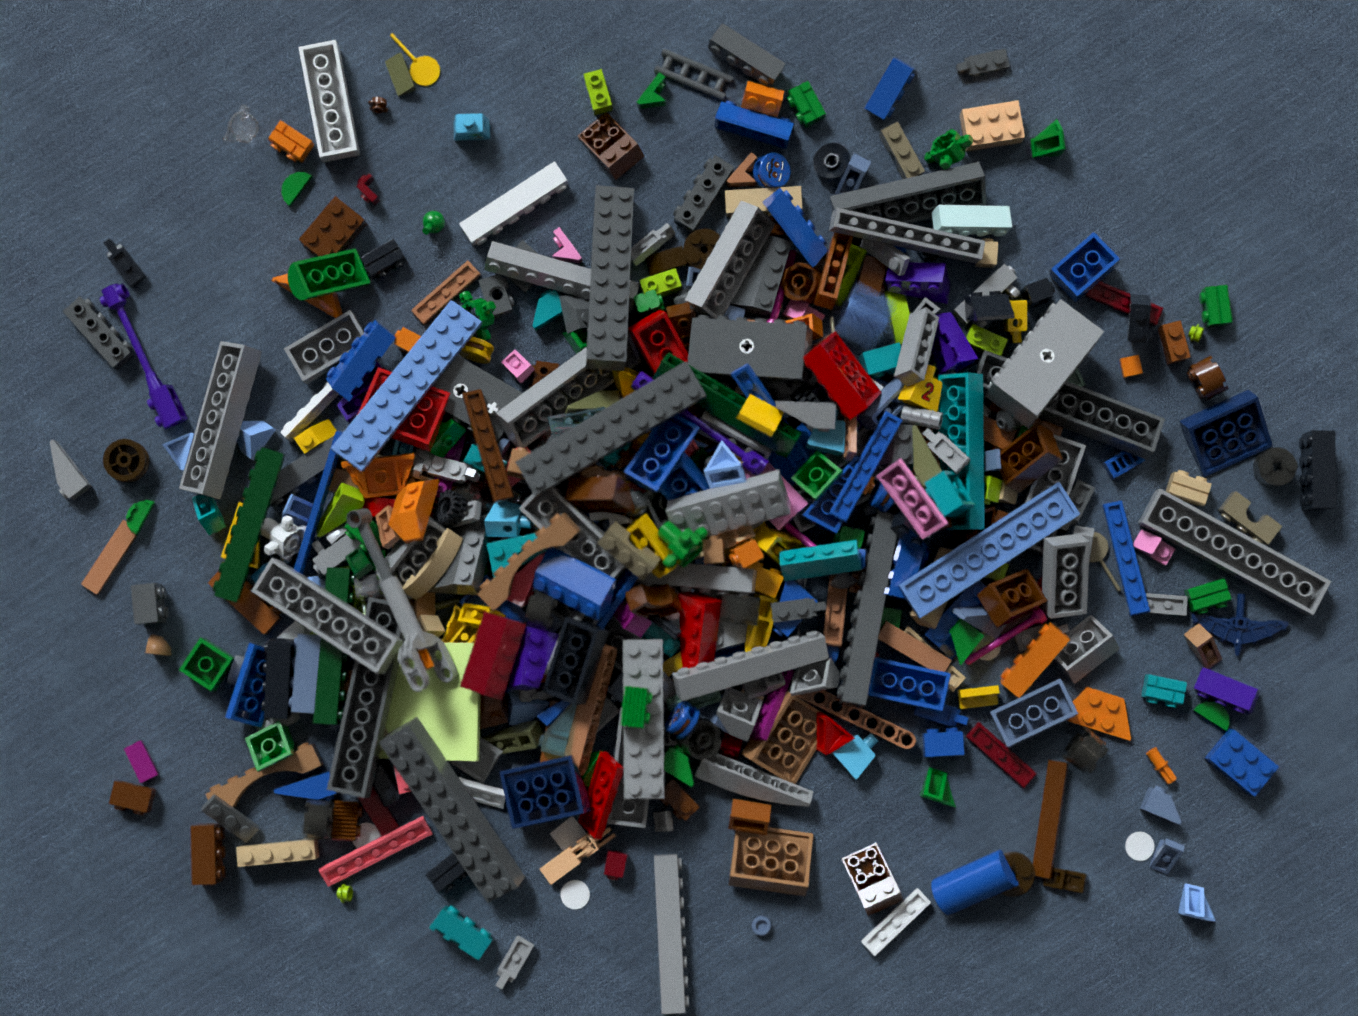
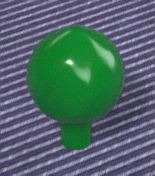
[422,211,445,235]

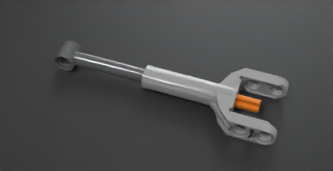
[347,508,457,691]

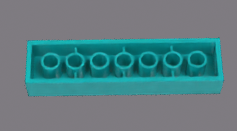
[938,373,984,530]

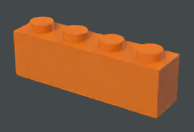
[1000,622,1070,698]

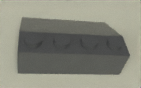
[730,236,792,319]
[428,515,493,596]

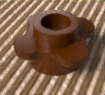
[368,97,388,114]

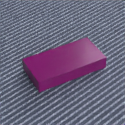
[124,740,159,783]

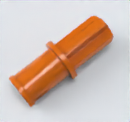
[1146,747,1177,784]

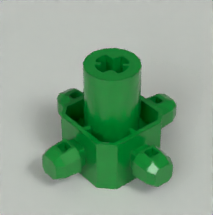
[657,521,708,569]

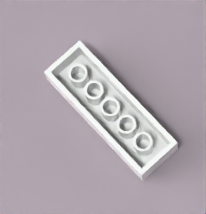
[299,40,360,162]

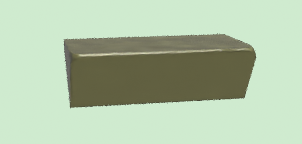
[385,53,416,97]

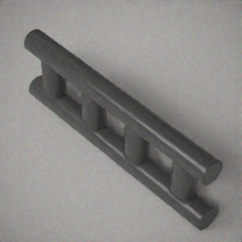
[654,48,733,101]

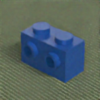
[922,727,964,757]

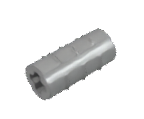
[901,405,943,430]

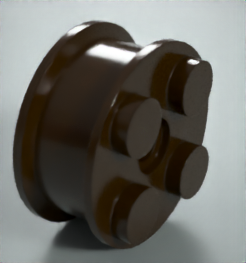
[683,229,721,270]
[103,439,150,482]
[1002,852,1035,897]

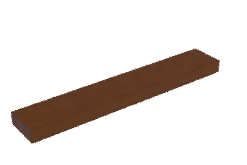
[462,389,513,504]
[1033,760,1069,879]

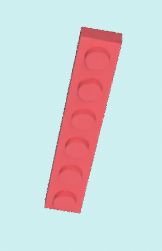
[319,816,433,887]

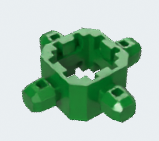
[924,129,973,170]
[459,291,496,341]

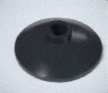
[813,143,851,179]

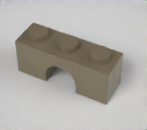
[879,122,925,179]
[1218,491,1282,545]
[597,521,660,581]

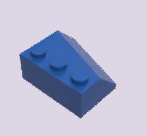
[884,539,931,601]

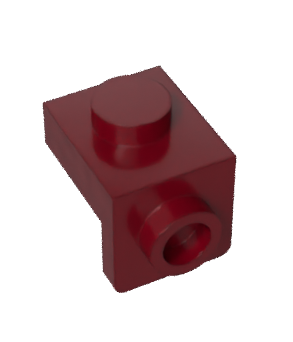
[356,173,380,206]
[719,732,742,760]

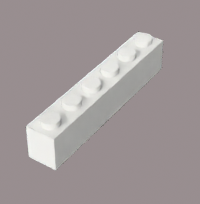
[459,161,568,246]

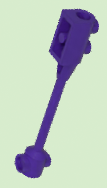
[99,284,188,429]
[631,371,769,476]

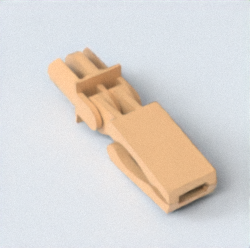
[539,823,616,885]

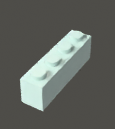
[931,205,1012,237]

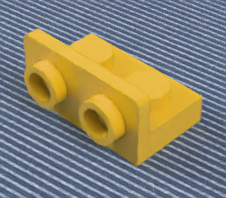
[957,685,1000,709]

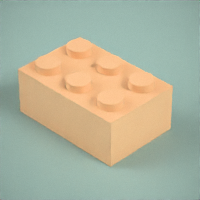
[960,100,1025,151]

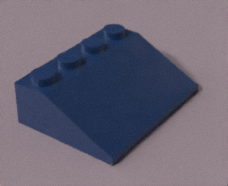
[1179,390,1273,477]
[499,755,592,829]

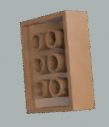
[742,691,834,784]
[728,827,813,896]

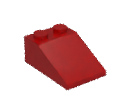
[627,309,689,374]

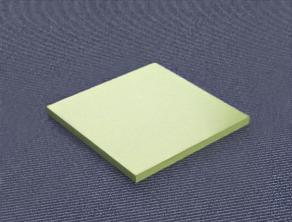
[379,643,481,761]

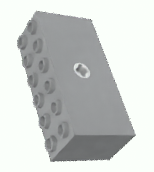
[985,299,1104,429]

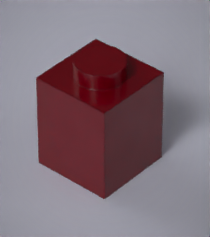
[604,850,628,880]

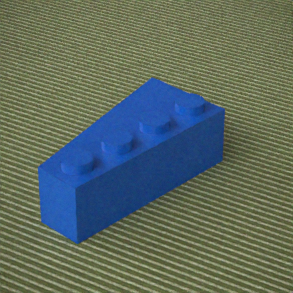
[326,320,396,401]
[801,456,860,535]

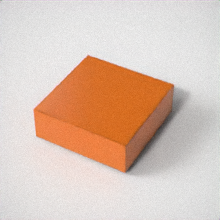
[1119,355,1143,378]

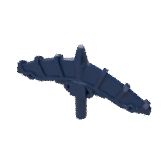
[1191,594,1288,656]

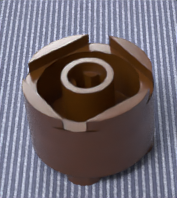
[781,262,822,304]
[1186,356,1228,400]

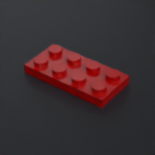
[578,751,624,839]

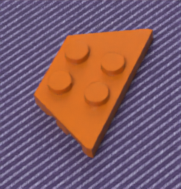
[341,453,416,498]
[1067,687,1131,741]

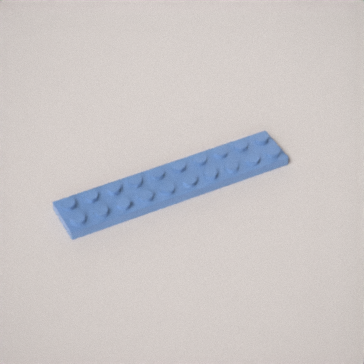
[331,300,482,473]
[898,482,1080,618]

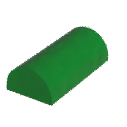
[288,248,370,300]

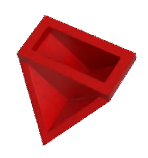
[817,712,855,755]

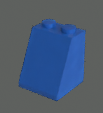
[772,580,818,638]

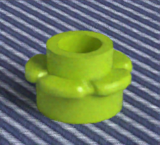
[1188,324,1204,342]
[337,884,353,903]

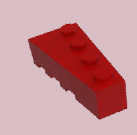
[678,591,722,668]

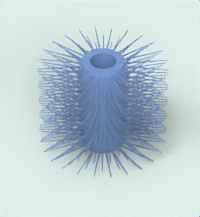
[834,282,897,351]

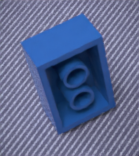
[1050,232,1120,303]
[1204,729,1279,797]

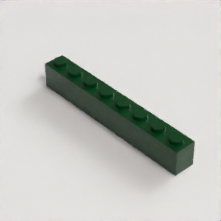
[653,353,802,458]
[212,447,286,603]
[313,567,357,725]

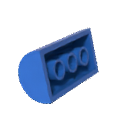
[225,643,267,727]
[867,657,951,712]
[931,849,1019,915]

